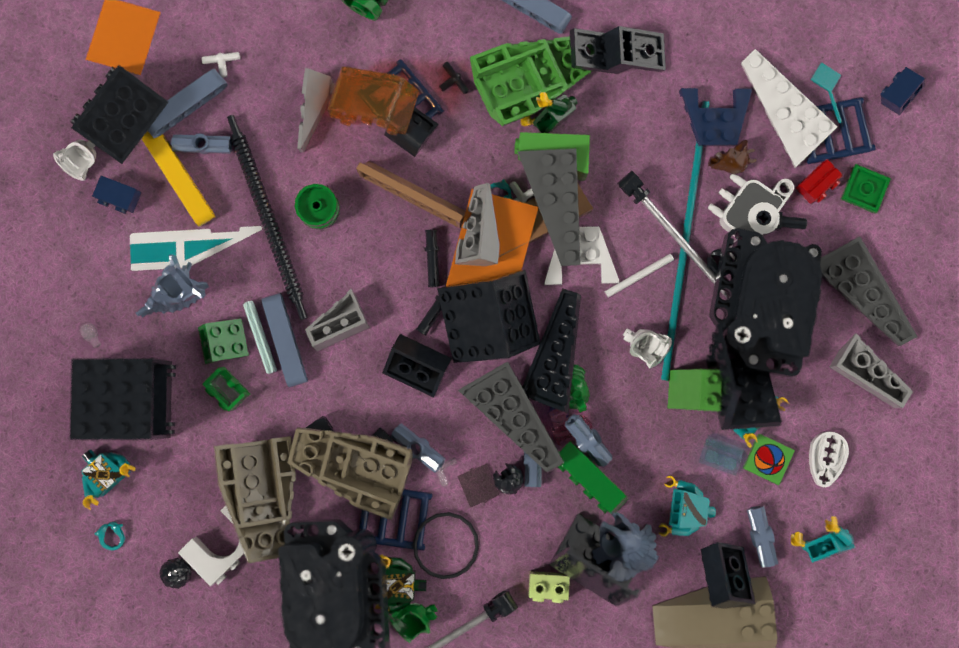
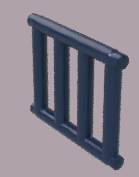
[358,59,444,129]
[807,97,876,164]
[359,489,433,551]

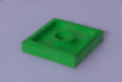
[840,164,891,214]

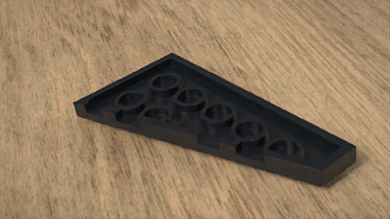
[522,288,581,413]

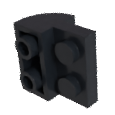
[384,102,439,157]

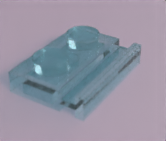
[698,436,745,476]

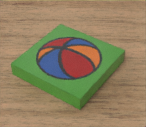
[743,434,795,485]

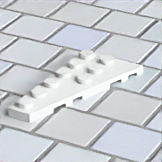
[741,49,837,168]

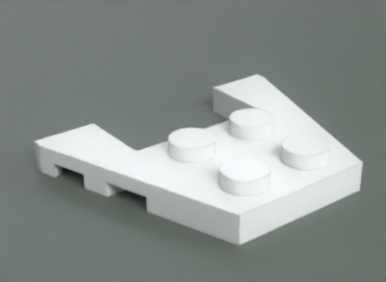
[544,226,619,285]

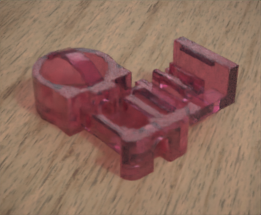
[548,409,593,446]

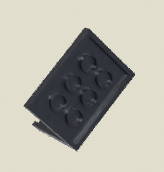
[70,65,169,164]
[437,270,540,363]
[706,323,782,430]
[549,514,641,606]

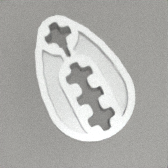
[809,432,849,487]

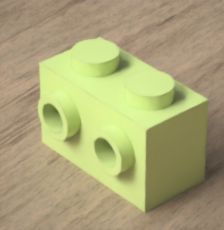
[528,571,570,603]

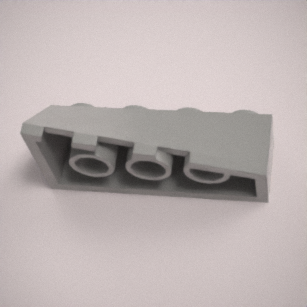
[829,333,913,408]

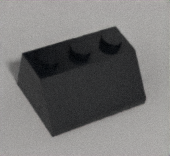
[382,334,452,398]
[700,542,756,609]

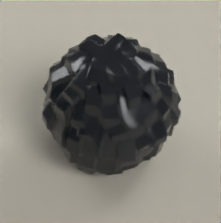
[493,463,524,495]
[159,558,192,589]

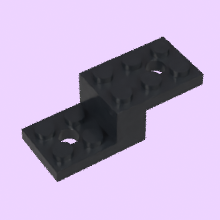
[570,26,666,74]

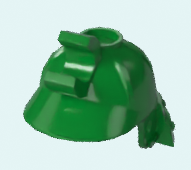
[569,364,590,413]
[389,603,438,643]

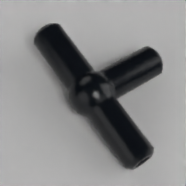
[439,62,469,94]

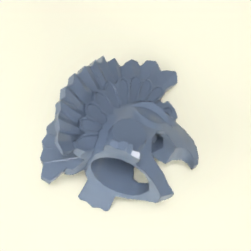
[135,254,209,318]
[592,513,660,582]

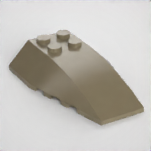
[288,427,413,520]
[214,436,296,563]
[652,576,777,648]

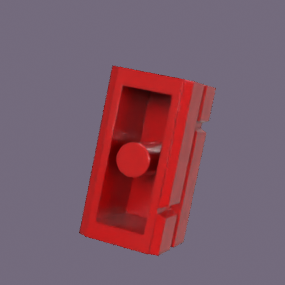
[795,159,843,204]

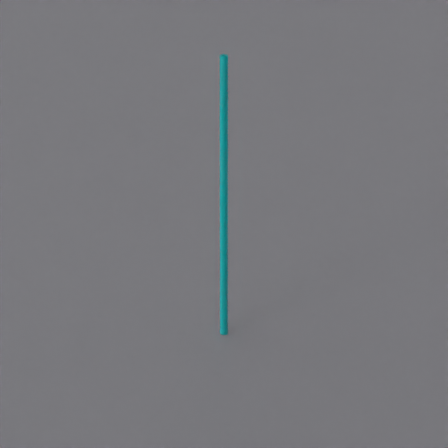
[661,101,710,381]

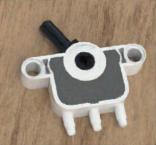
[708,174,807,259]

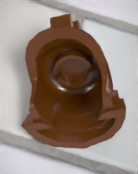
[708,140,757,174]

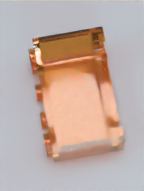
[327,66,420,135]

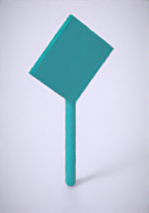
[810,62,842,123]

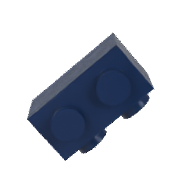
[880,67,925,116]
[92,175,142,214]

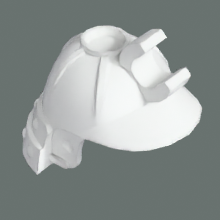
[53,140,96,181]
[623,329,672,369]

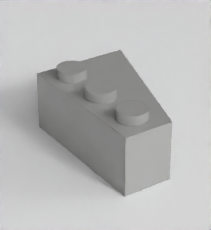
[305,289,370,351]

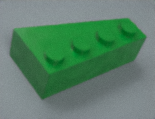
[558,441,629,515]

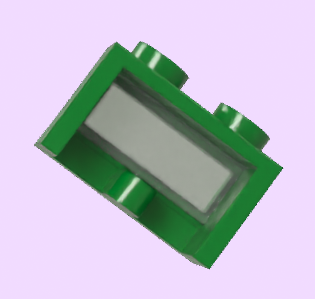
[203,367,250,412]

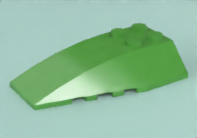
[470,37,592,126]

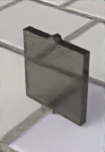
[457,464,500,508]

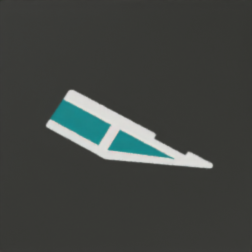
[130,226,262,271]

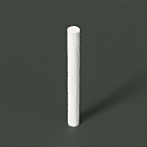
[604,254,674,298]

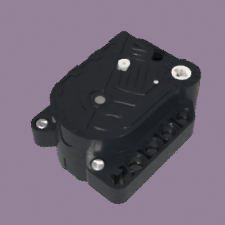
[709,228,822,377]
[278,519,390,648]

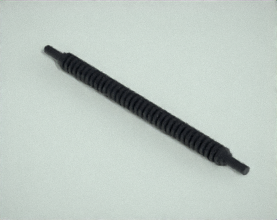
[227,115,308,320]

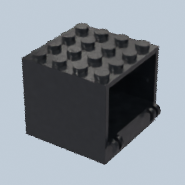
[69,358,176,440]

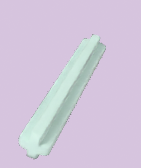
[243,301,277,374]

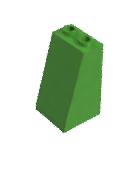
[514,132,590,181]
[667,369,722,411]

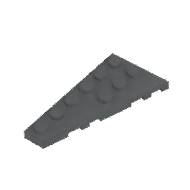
[820,237,918,346]
[458,361,564,473]

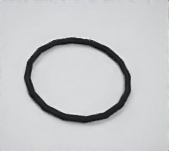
[413,512,479,579]

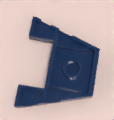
[679,88,752,146]

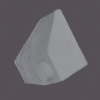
[297,68,335,153]
[455,183,500,266]

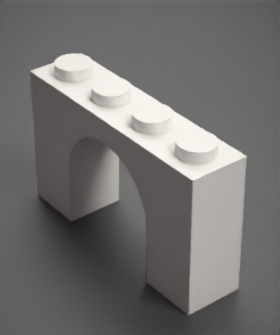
[178,506,246,586]

